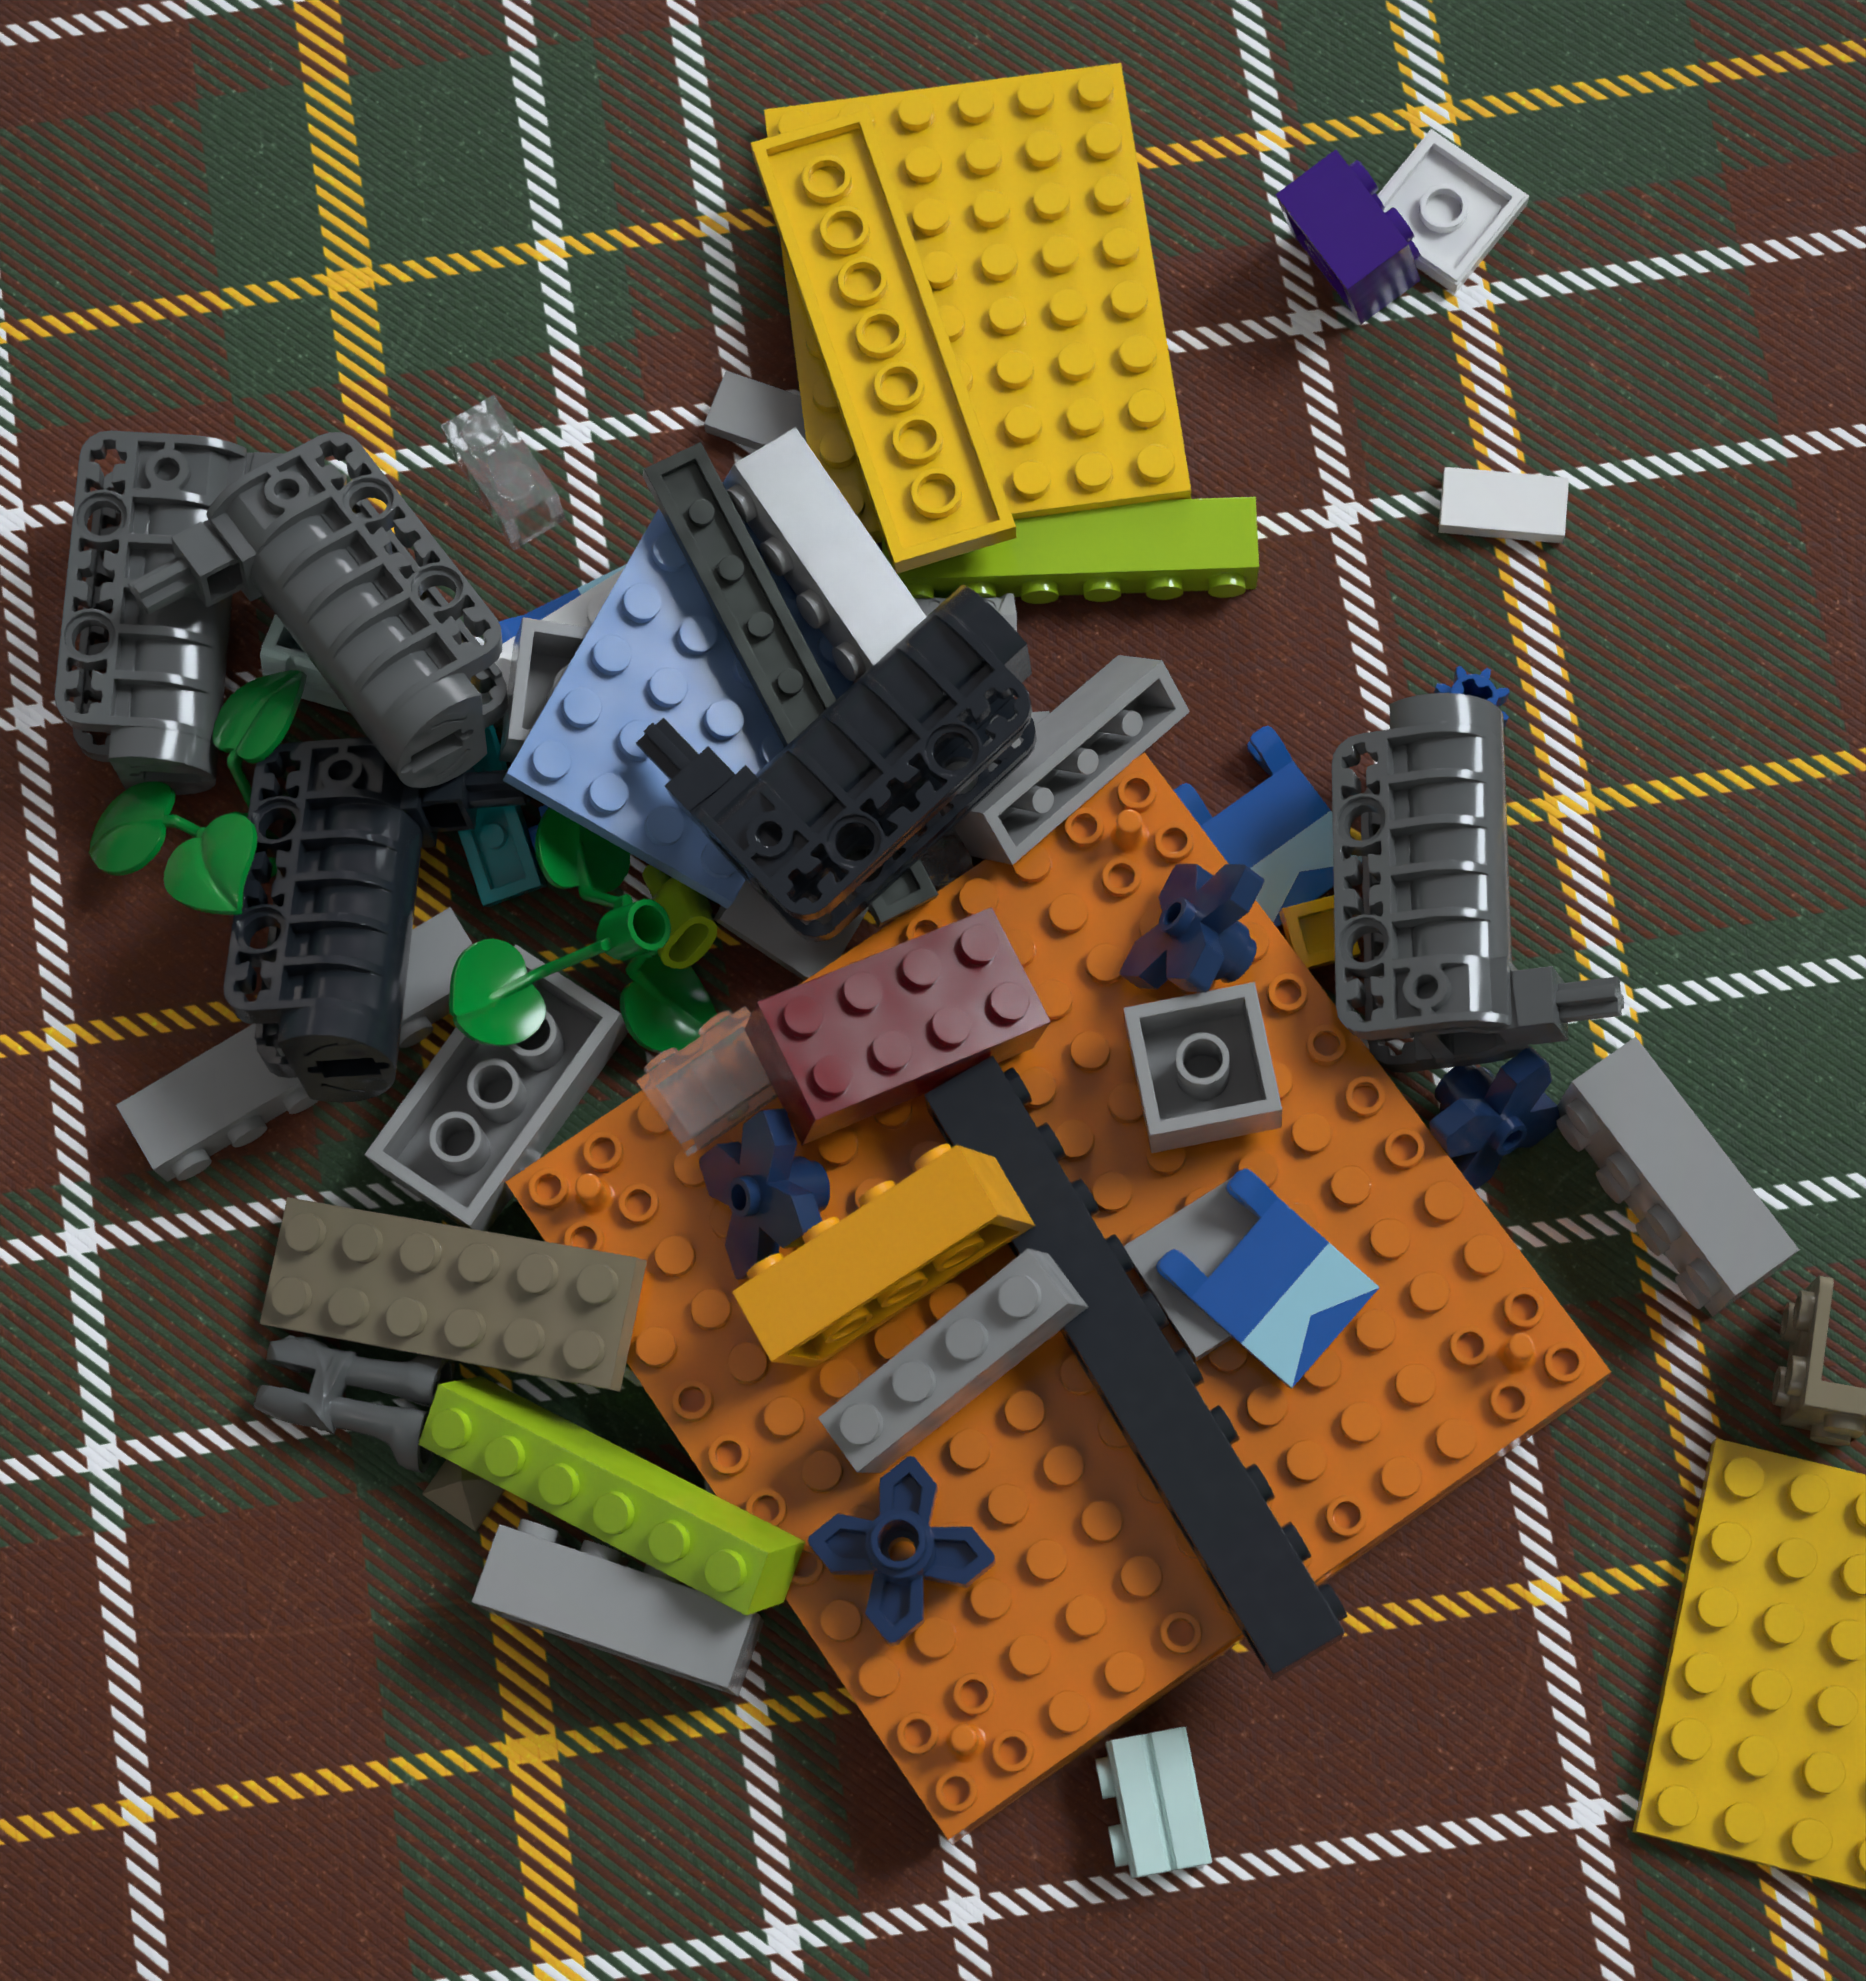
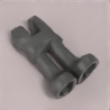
[254,1335,455,1473]

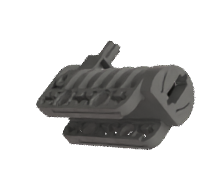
[54,430,347,795]
[128,432,508,788]
[1332,693,1624,1073]

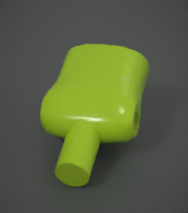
[642,864,718,969]

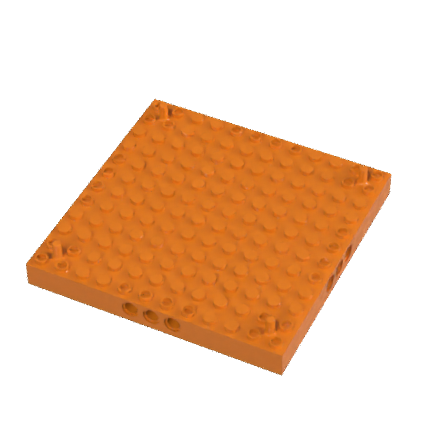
[505,752,1611,1845]

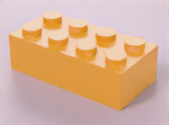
[732,1144,1035,1367]

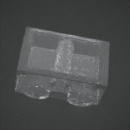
[441,395,566,550]
[637,1006,778,1158]

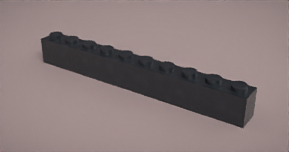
[924,1055,1348,1681]

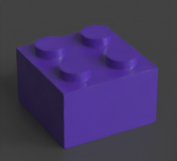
[1275,149,1421,324]

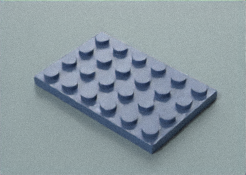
[503,482,854,909]

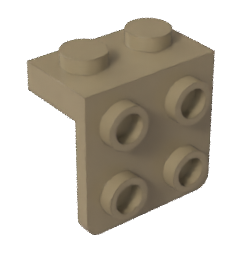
[1772,1276,1866,1446]

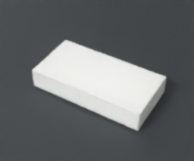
[1438,467,1569,543]

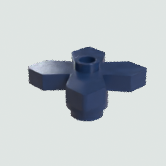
[1119,864,1264,993]
[1429,1046,1560,1190]
[699,1108,830,1280]
[808,1456,995,1646]

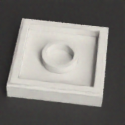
[1377,129,1529,294]

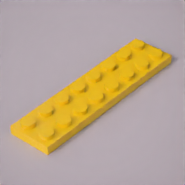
[751,109,1017,574]

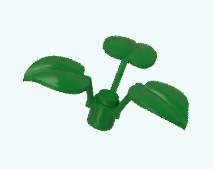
[88,670,307,915]
[449,807,724,1053]

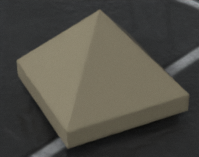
[422,1459,505,1532]

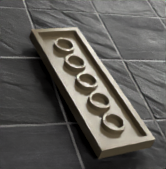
[260,1197,647,1392]

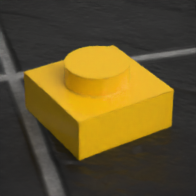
[1279,895,1361,970]

